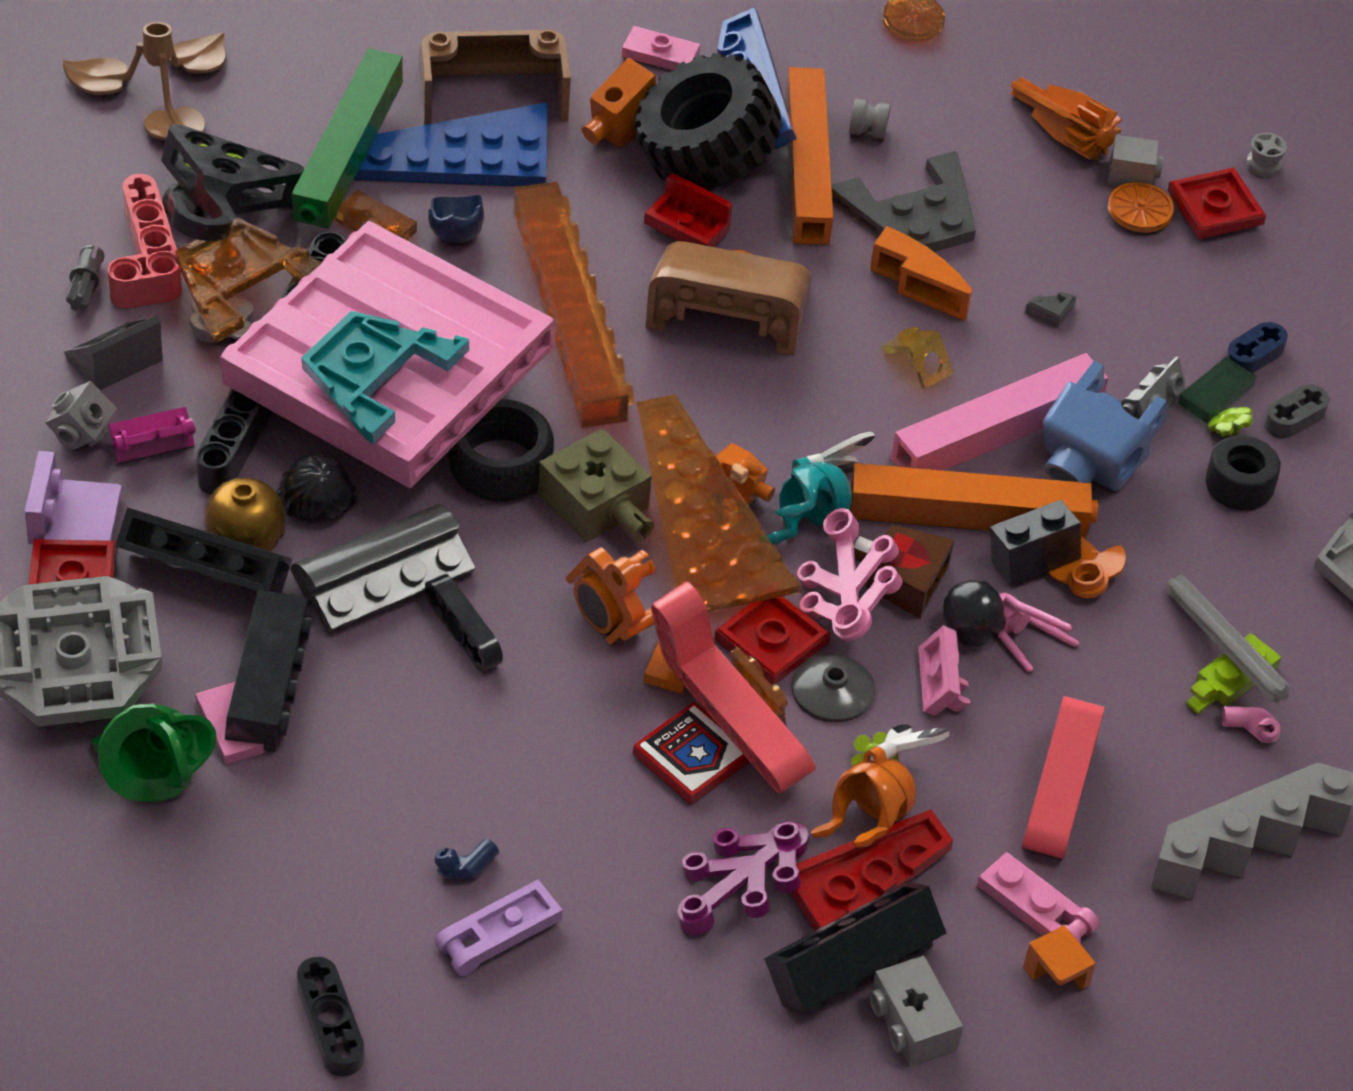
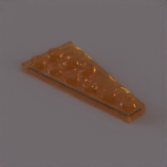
[636,394,801,612]

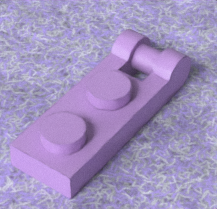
[434,879,563,976]

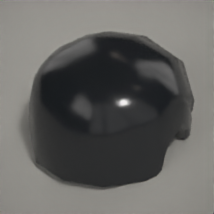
[943,579,1006,647]

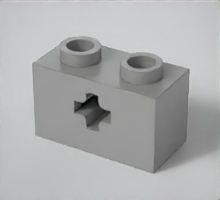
[869,955,963,1067]

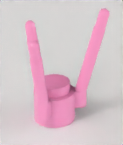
[997,593,1079,672]

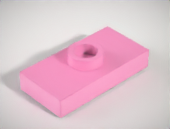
[622,26,700,71]

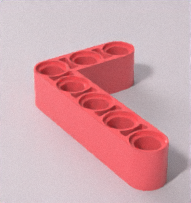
[651,581,816,794]

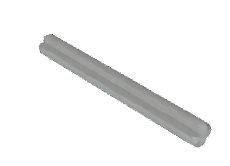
[1167,575,1290,703]

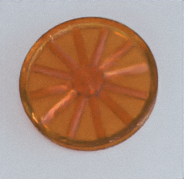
[882,0,945,40]

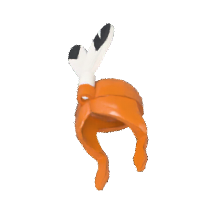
[811,724,949,848]

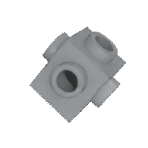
[45,381,117,451]

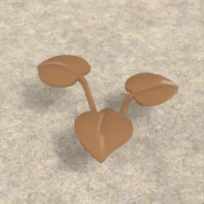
[63,21,225,141]

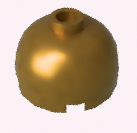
[204,477,286,552]

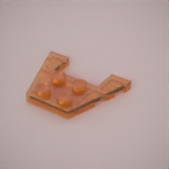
[175,218,322,343]

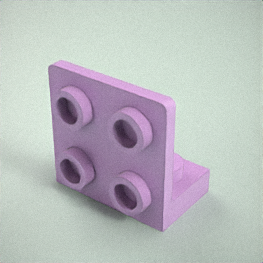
[25,451,122,544]

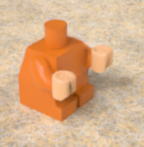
[704,443,775,520]

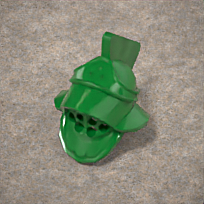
[91,703,216,802]

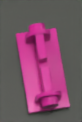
[108,406,195,463]

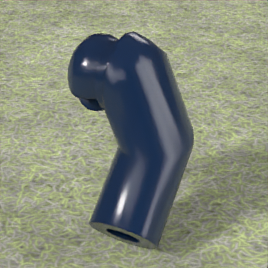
[434,838,499,879]

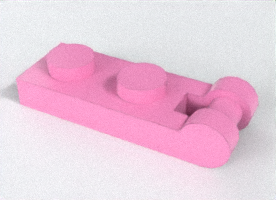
[977,852,1100,944]

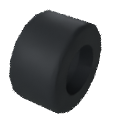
[1205,435,1281,510]

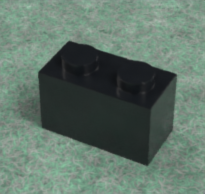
[990,500,1082,585]

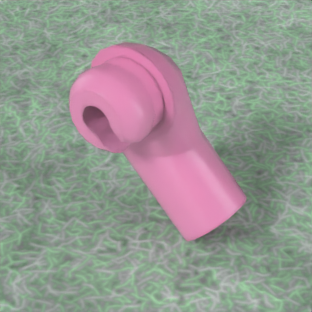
[1221,706,1281,743]

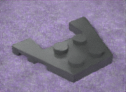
[831,151,976,252]

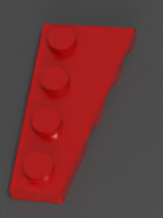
[785,809,953,931]

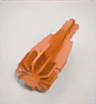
[1010,77,1122,160]

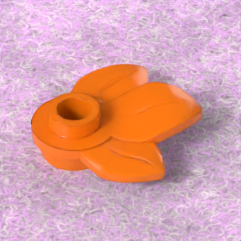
[1048,537,1126,598]

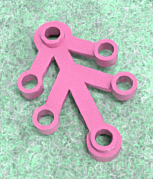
[797,508,902,641]

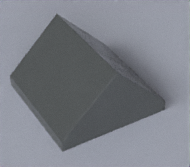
[64,315,163,390]

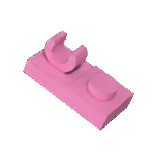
[918,625,970,716]

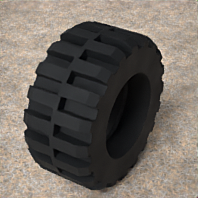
[634,53,781,191]

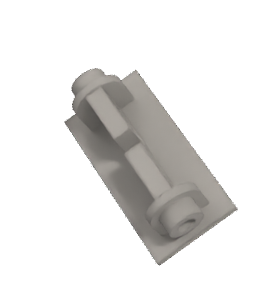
[1121,357,1186,419]

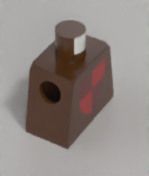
[854,525,954,618]

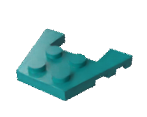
[301,311,470,444]

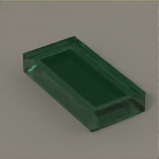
[1178,356,1256,424]

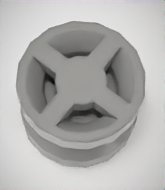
[1246,133,1287,178]

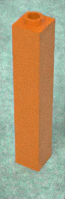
[786,67,833,245]
[850,463,1098,539]

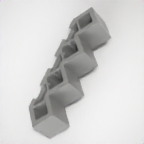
[1151,762,1353,900]

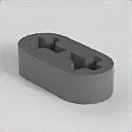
[1264,385,1330,438]

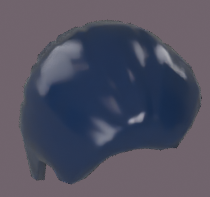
[428,195,484,245]

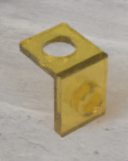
[882,327,954,388]

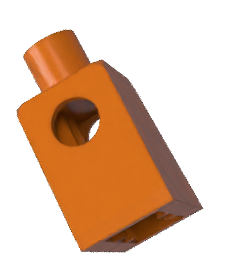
[582,57,656,147]

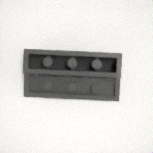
[290,504,476,634]

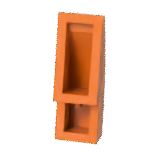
[870,226,973,321]

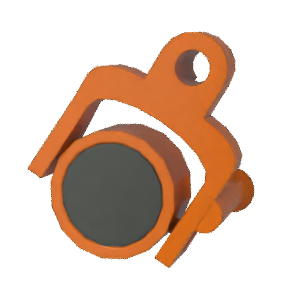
[565,547,655,645]

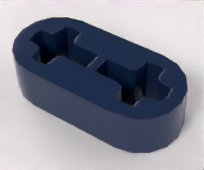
[1225,322,1288,375]

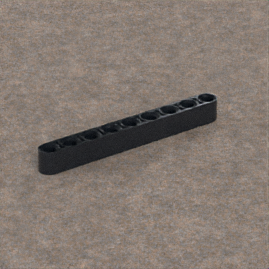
[196,232,346,494]

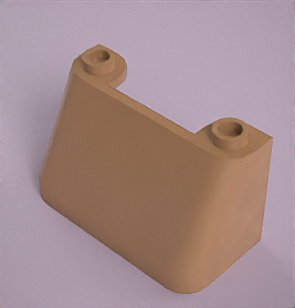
[645,241,812,355]

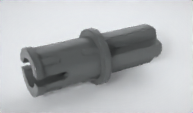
[66,245,105,311]

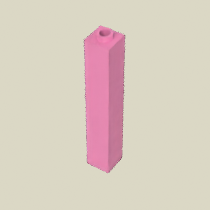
[891,353,1108,471]

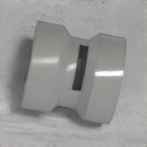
[849,98,891,140]

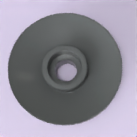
[792,654,875,722]

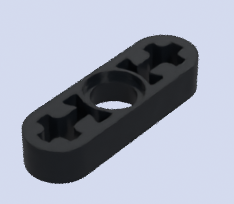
[425,574,503,672]
[297,957,364,1076]

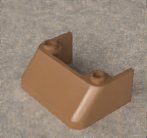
[419,29,571,124]

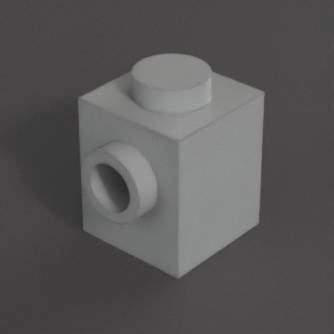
[1107,134,1163,187]

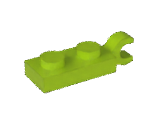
[1186,633,1282,714]

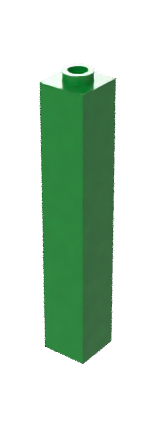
[292,48,403,229]

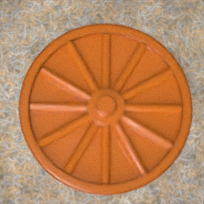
[1108,182,1174,233]

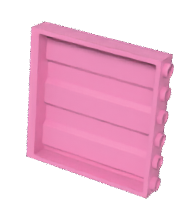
[220,221,555,489]

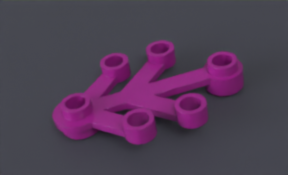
[677,821,810,935]

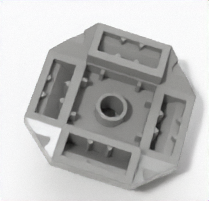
[0,576,162,727]

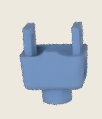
[1043,360,1167,491]

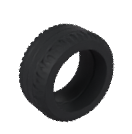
[449,399,554,501]

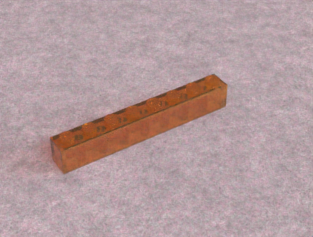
[513,182,634,428]

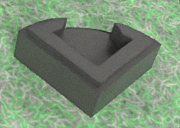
[1025,292,1077,328]

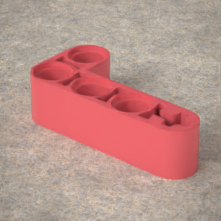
[108,174,182,308]
[1022,696,1105,859]

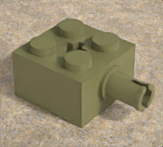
[538,428,654,543]

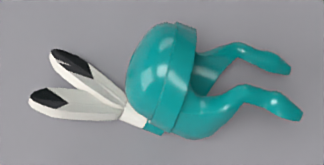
[758,432,875,545]

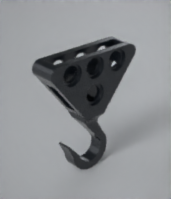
[161,124,304,241]

